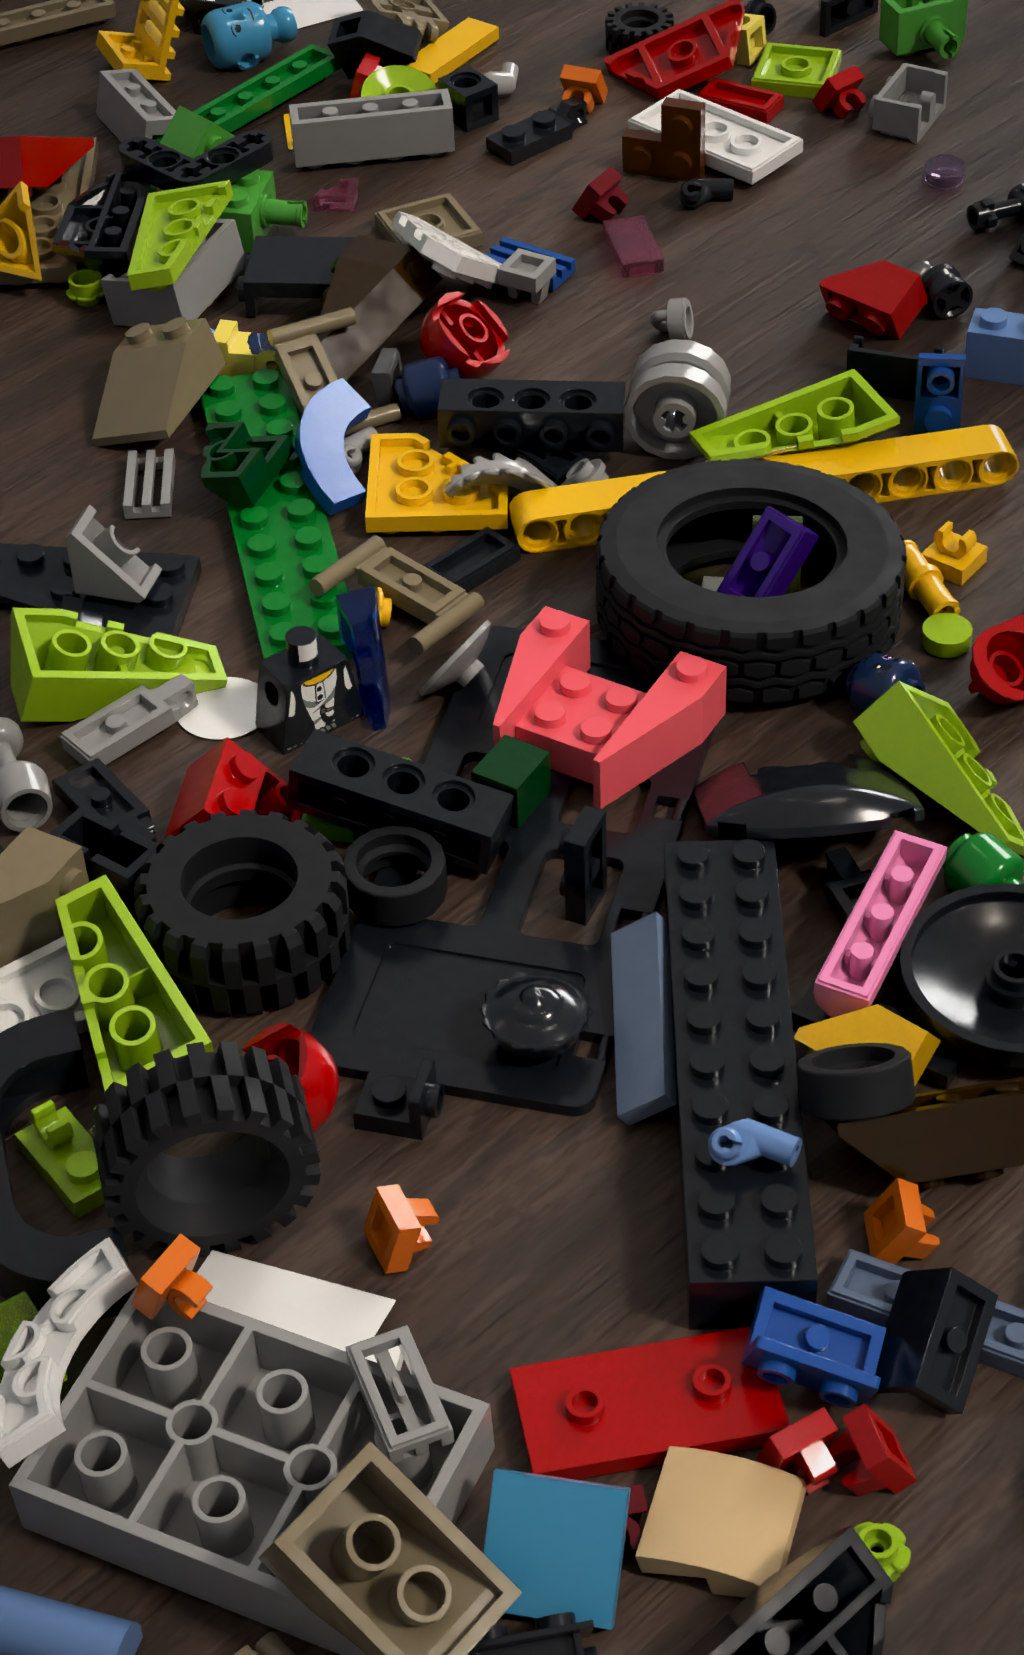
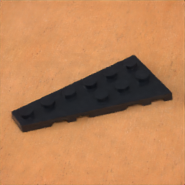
[0,543,202,638]

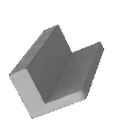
[96,68,176,143]

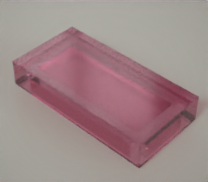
[603,215,664,278]

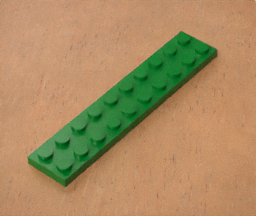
[200,369,363,661]

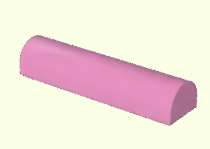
[813,830,947,1018]

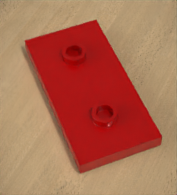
[509,1326,790,1480]

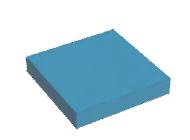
[483,1468,631,1630]

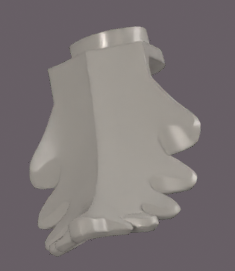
[444,453,609,497]

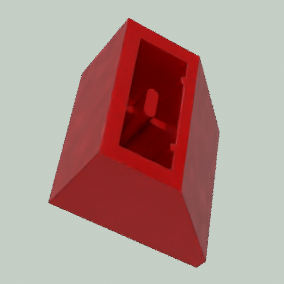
[164,737,302,839]

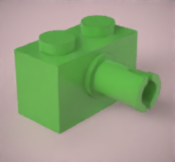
[879,0,968,59]
[218,169,308,254]

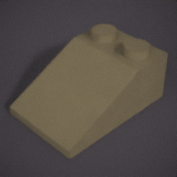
[92,317,226,447]
[0,826,89,968]
[258,1441,522,1655]

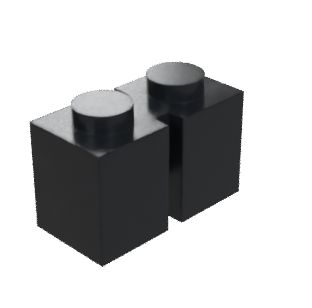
[49,806,159,924]

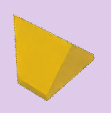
[0,181,42,281]

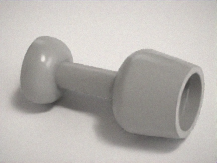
[0,717,53,832]

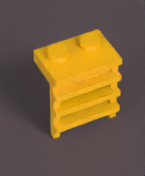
[96,0,185,81]

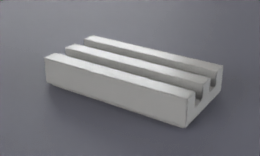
[123,448,176,519]
[345,1325,455,1464]

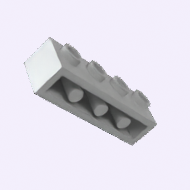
[289,88,455,169]

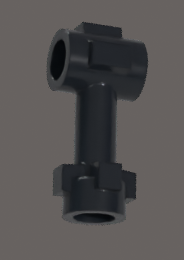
[966,183,1024,231]

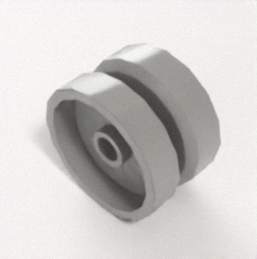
[625,339,731,460]

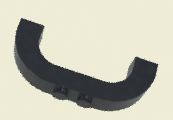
[0,1008,134,1319]

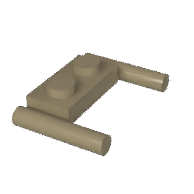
[267,307,401,436]
[309,535,484,655]

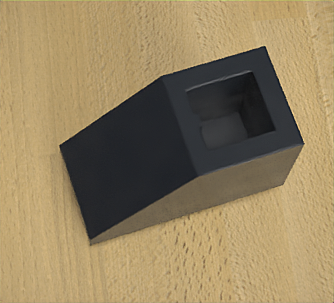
[327,10,423,79]

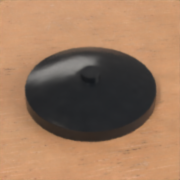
[898,884,1024,1068]

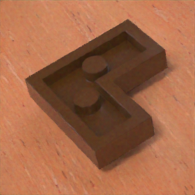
[622,97,705,181]

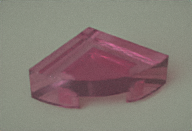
[313,177,359,212]

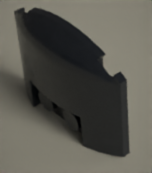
[693,754,925,839]

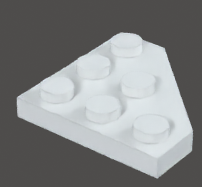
[391,211,507,289]

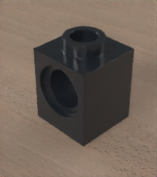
[438,66,499,132]

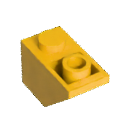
[794,1004,941,1086]

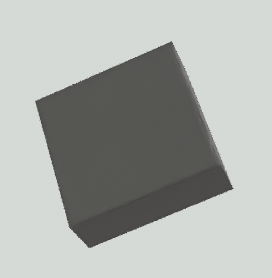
[371,348,402,408]

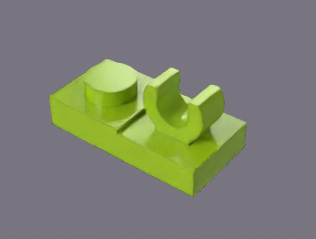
[14,1099,104,1219]

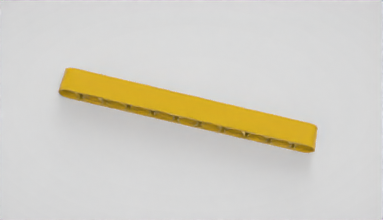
[508,425,1019,553]

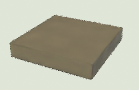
[374,193,483,248]

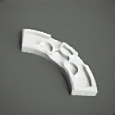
[0,1237,138,1469]

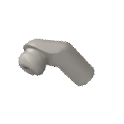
[484,62,519,98]
[344,426,378,474]

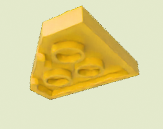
[365,433,509,534]

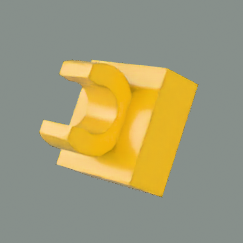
[922,521,988,586]

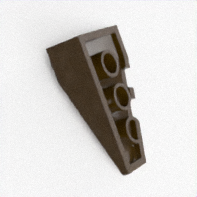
[317,235,443,381]

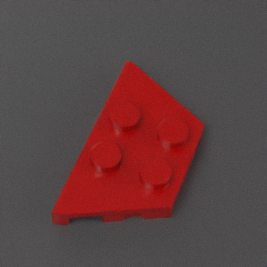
[603,0,745,100]

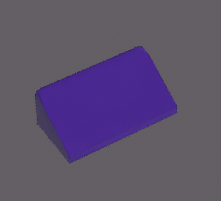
[716,506,819,597]

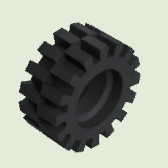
[605,2,674,55]

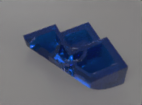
[336,585,391,731]

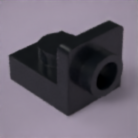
[353,1058,445,1140]

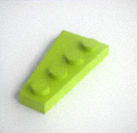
[127,180,234,291]

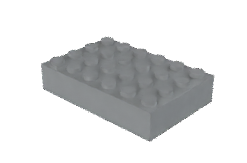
[8,1285,495,1655]

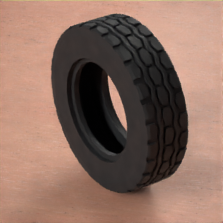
[595,459,907,704]

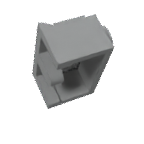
[868,63,948,145]

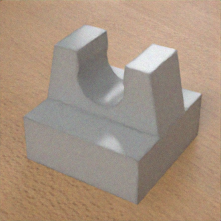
[498,248,556,305]

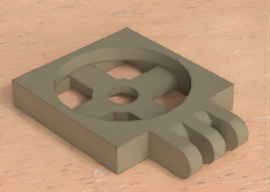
[356,0,449,42]

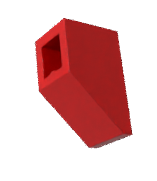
[819,260,928,340]

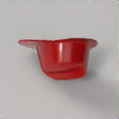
[968,614,1024,705]

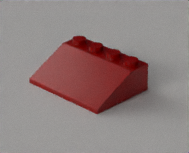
[0,136,94,196]

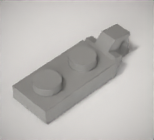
[60,673,198,765]

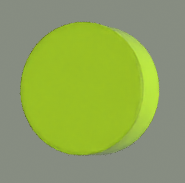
[921,613,973,658]

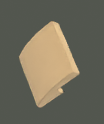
[635,1446,807,1597]

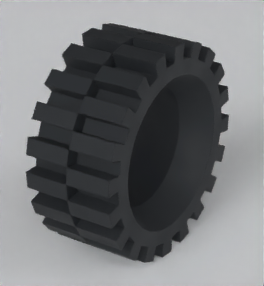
[92,1041,321,1257]

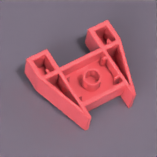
[493,606,727,809]

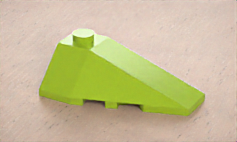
[689,369,900,461]
[11,607,228,722]
[853,681,1024,856]

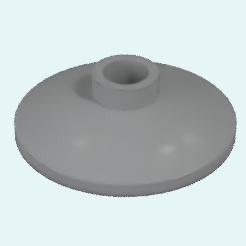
[417,619,492,696]

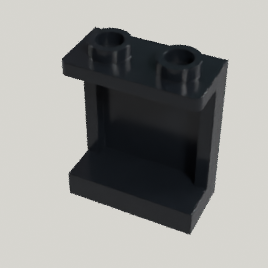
[237,236,356,318]

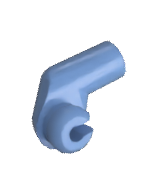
[708,1118,802,1167]

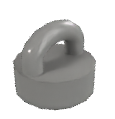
[650,297,694,340]

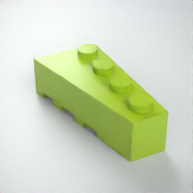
[55,874,214,1091]

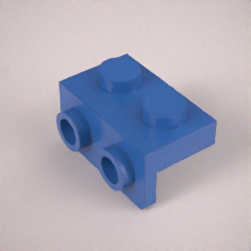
[740,1286,887,1408]

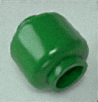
[942,832,1024,892]

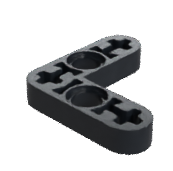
[118,130,274,191]

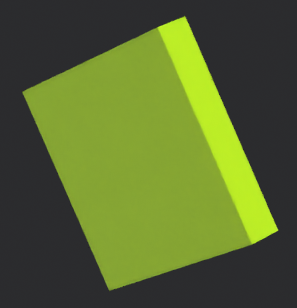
[751,42,842,99]

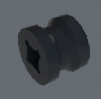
[921,263,973,319]

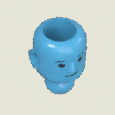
[201,1,298,71]

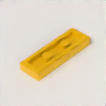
[407,17,499,84]

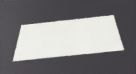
[197,1250,396,1352]

